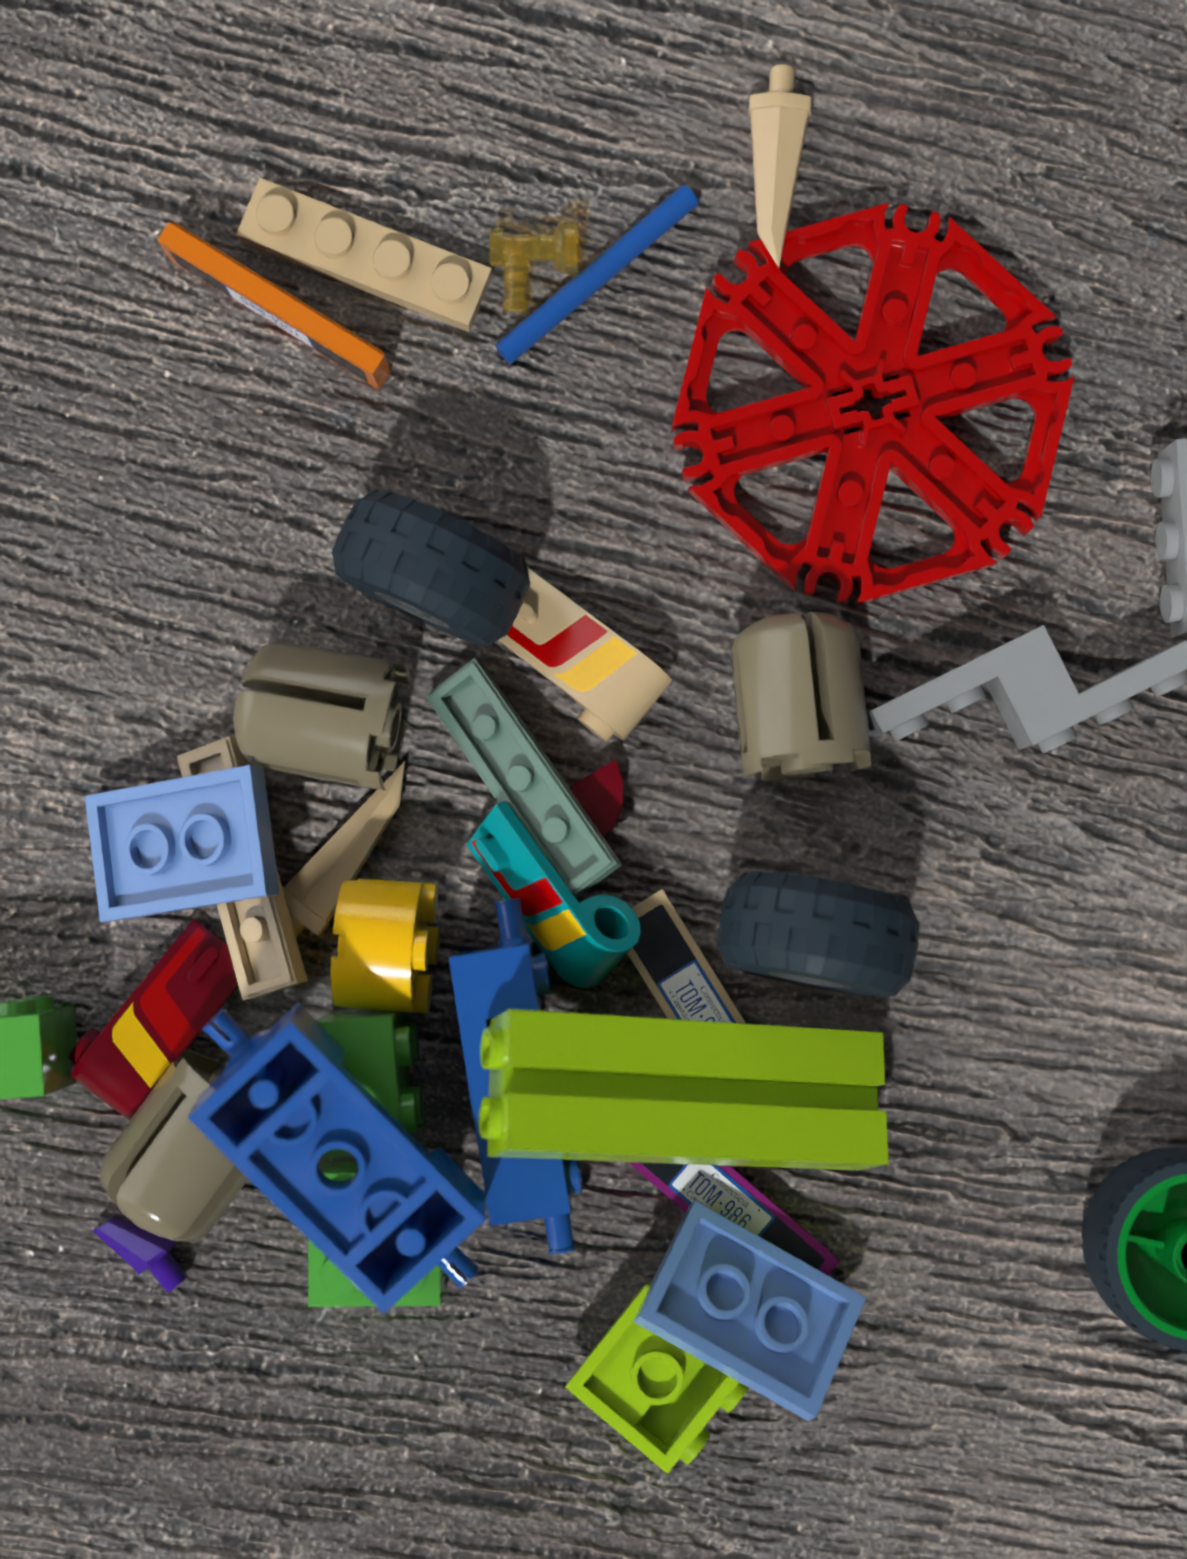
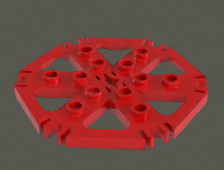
[670,202,1075,607]

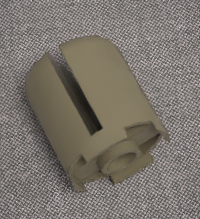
[730,612,872,781]
[233,641,411,791]
[100,1049,248,1242]

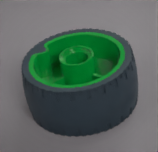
[1082,1147,1187,1352]

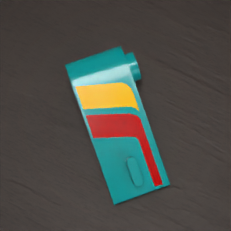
[466,800,641,988]

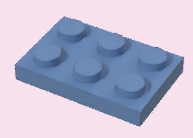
[85,765,280,922]
[633,1200,867,1421]

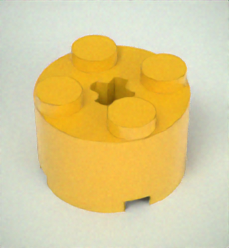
[331,878,440,1013]

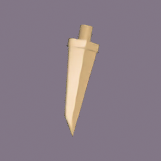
[749,64,812,268]
[282,761,405,938]

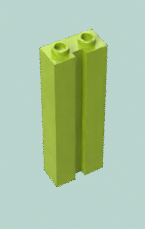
[479,1009,889,1170]

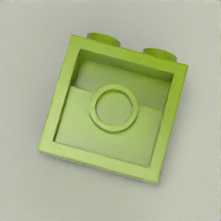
[565,1280,749,1474]

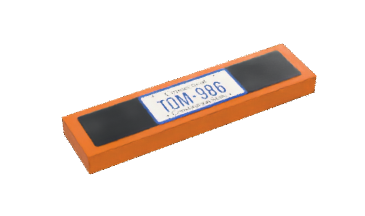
[157,222,391,390]

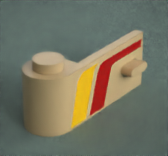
[498,568,672,742]

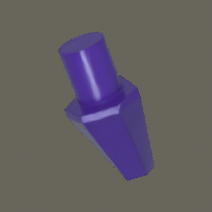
[92,1217,188,1293]

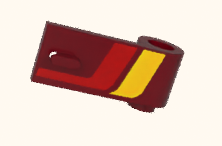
[69,919,239,1121]

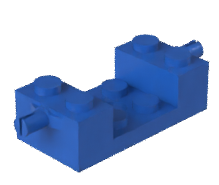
[449,898,582,1254]
[187,1003,486,1314]

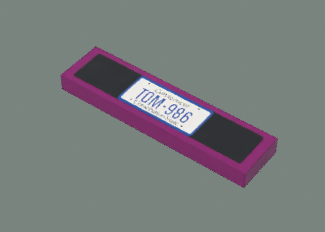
[628,1162,840,1275]

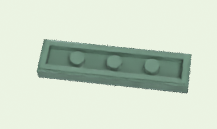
[425,658,622,899]

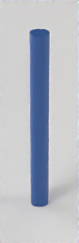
[494,184,699,365]

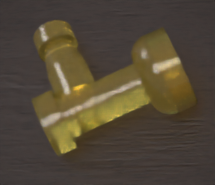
[490,222,580,313]

